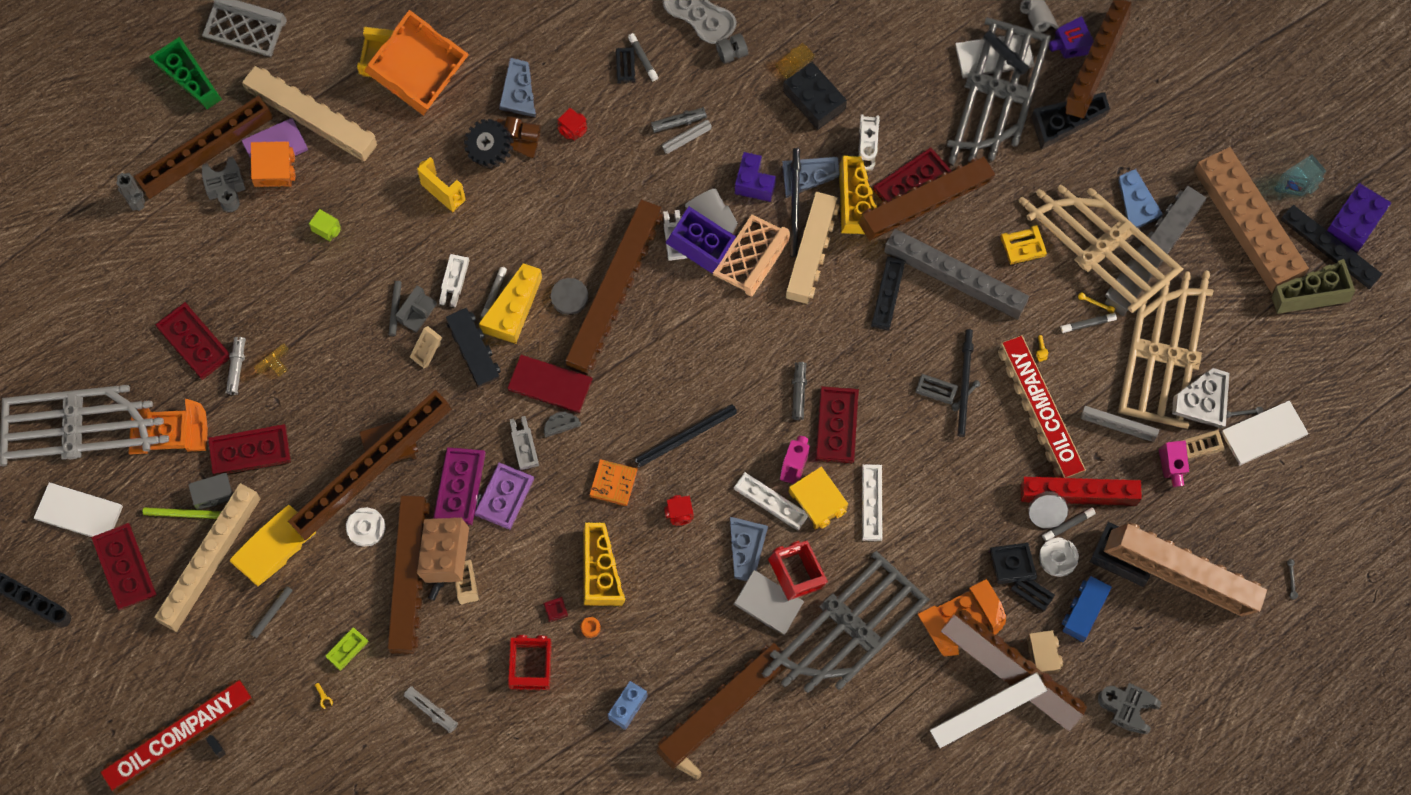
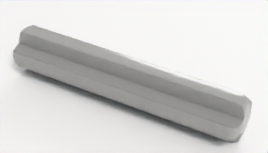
[662,120,711,154]

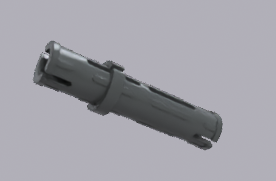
[651,107,707,133]
[792,362,807,420]

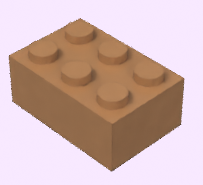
[417,518,469,583]

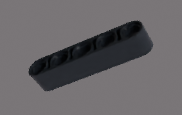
[0,572,71,628]

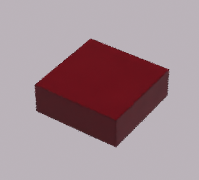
[543,597,568,623]

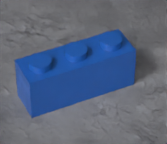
[1062,576,1112,642]

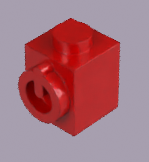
[557,108,587,141]
[664,495,694,526]

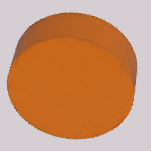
[580,617,601,638]

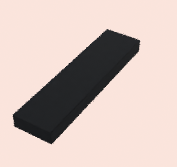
[871,257,905,331]

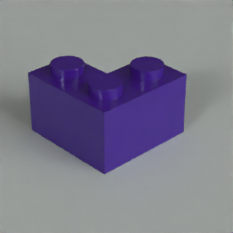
[735,152,776,202]

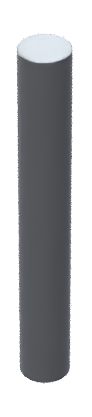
[388,281,402,336]
[250,586,293,639]

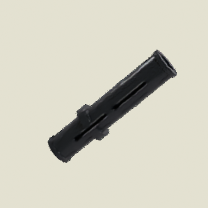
[983,30,1030,75]

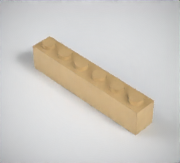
[786,192,840,304]

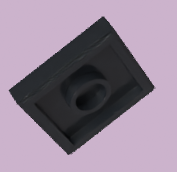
[989,542,1037,584]

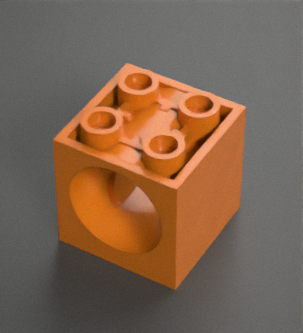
[251,141,295,187]

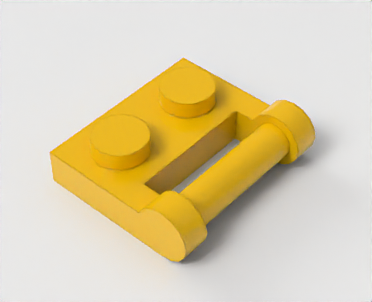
[1000,225,1047,265]

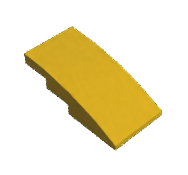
[230,505,316,586]

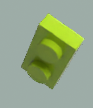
[325,627,368,671]

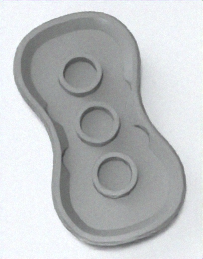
[663,0,736,44]

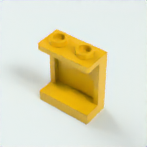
[357,27,394,77]
[417,157,466,212]
[789,466,848,530]

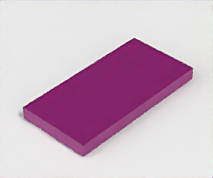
[433,447,486,525]

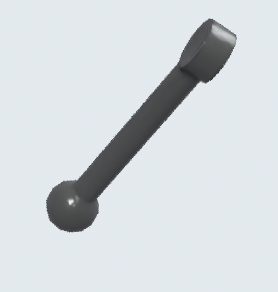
[952,380,980,411]
[1226,407,1263,418]
[1287,559,1298,600]

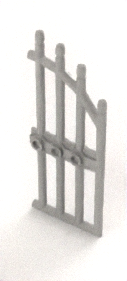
[0,385,169,466]

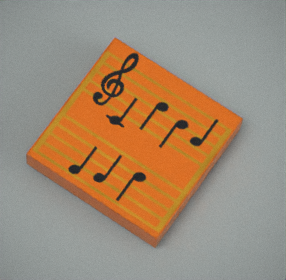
[590,459,638,506]

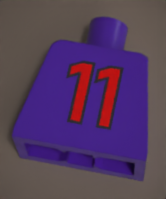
[1048,16,1094,58]

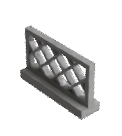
[202,0,287,57]

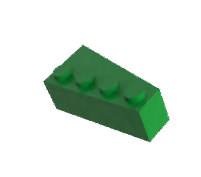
[149,37,222,109]

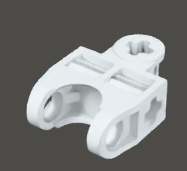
[858,114,879,172]

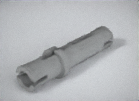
[225,337,246,395]
[404,686,458,733]

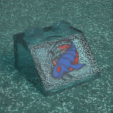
[1275,155,1326,196]

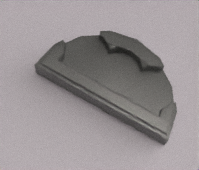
[544,412,582,438]

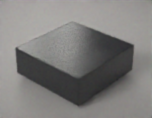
[205,735,226,758]

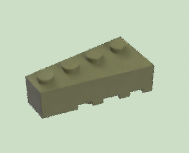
[1272,259,1355,314]

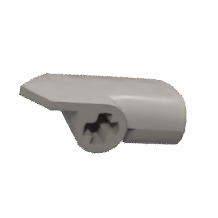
[1020,0,1059,33]
[685,189,738,234]

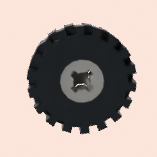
[464,119,514,168]

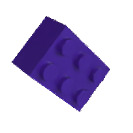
[1327,183,1391,253]
[665,206,736,273]

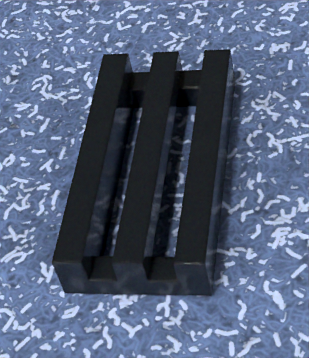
[616,47,636,84]
[1011,580,1055,612]

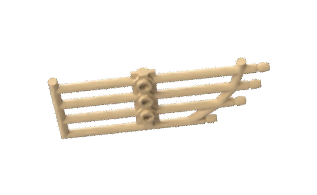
[1019,185,1183,313]
[1118,271,1214,429]

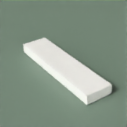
[862,464,882,541]
[734,472,808,531]

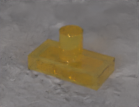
[776,43,815,79]
[254,343,289,377]

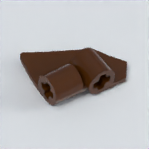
[496,117,541,159]

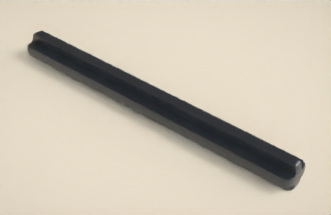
[634,404,737,467]

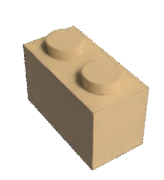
[1027,630,1063,675]

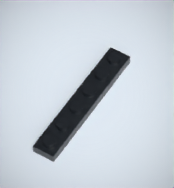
[1281,205,1383,290]

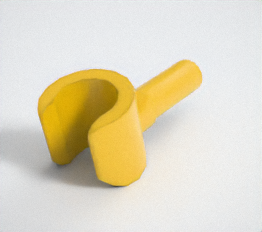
[1036,335,1048,362]
[315,683,333,709]

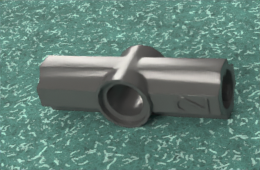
[116,173,145,211]

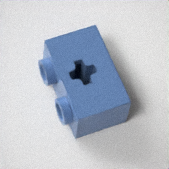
[608,681,647,730]

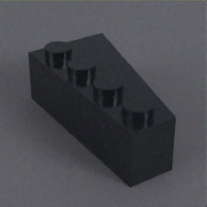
[1031,92,1110,150]
[445,307,501,388]

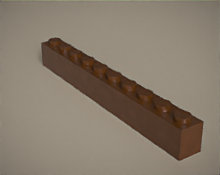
[566,199,664,375]
[288,389,452,541]

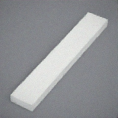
[930,672,1047,748]

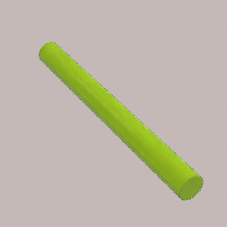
[143,508,222,519]

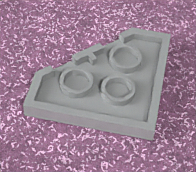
[1172,368,1229,428]

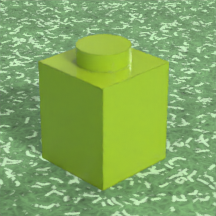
[309,209,341,241]

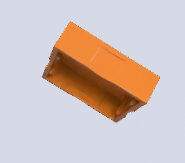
[364,10,469,116]

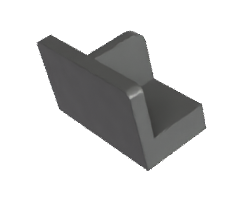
[396,286,437,333]
[189,473,234,510]

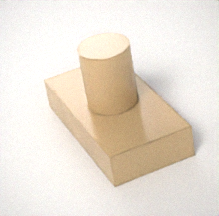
[410,326,442,368]

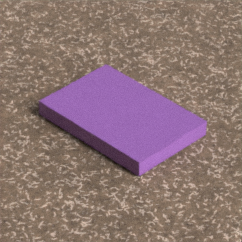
[242,118,308,159]
[475,463,534,530]

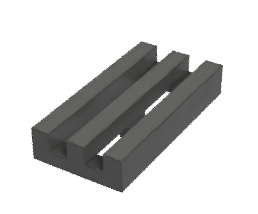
[915,374,958,405]

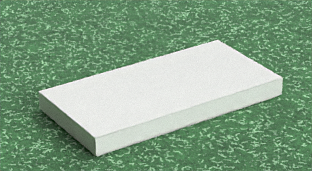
[955,34,1034,78]
[1221,400,1308,466]
[34,482,123,537]

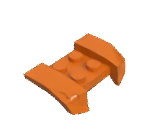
[129,399,208,454]
[918,579,1006,656]

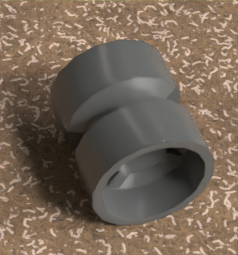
[716,33,748,64]

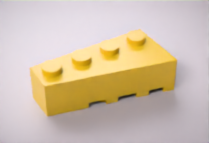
[839,156,877,234]
[479,264,542,344]
[583,523,625,606]

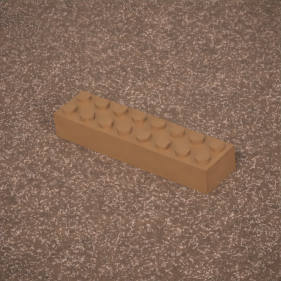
[1194,147,1309,293]
[1104,523,1267,617]

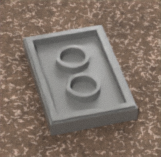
[734,570,804,635]

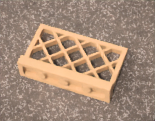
[713,215,791,297]

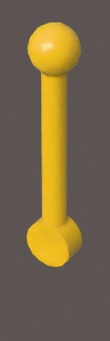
[1078,293,1115,313]

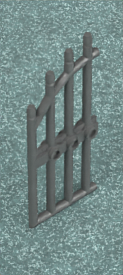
[947,17,1051,166]
[762,551,930,693]

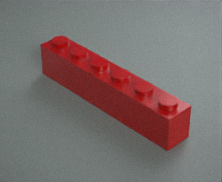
[1021,477,1142,506]

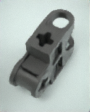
[202,156,246,212]
[1098,683,1161,734]

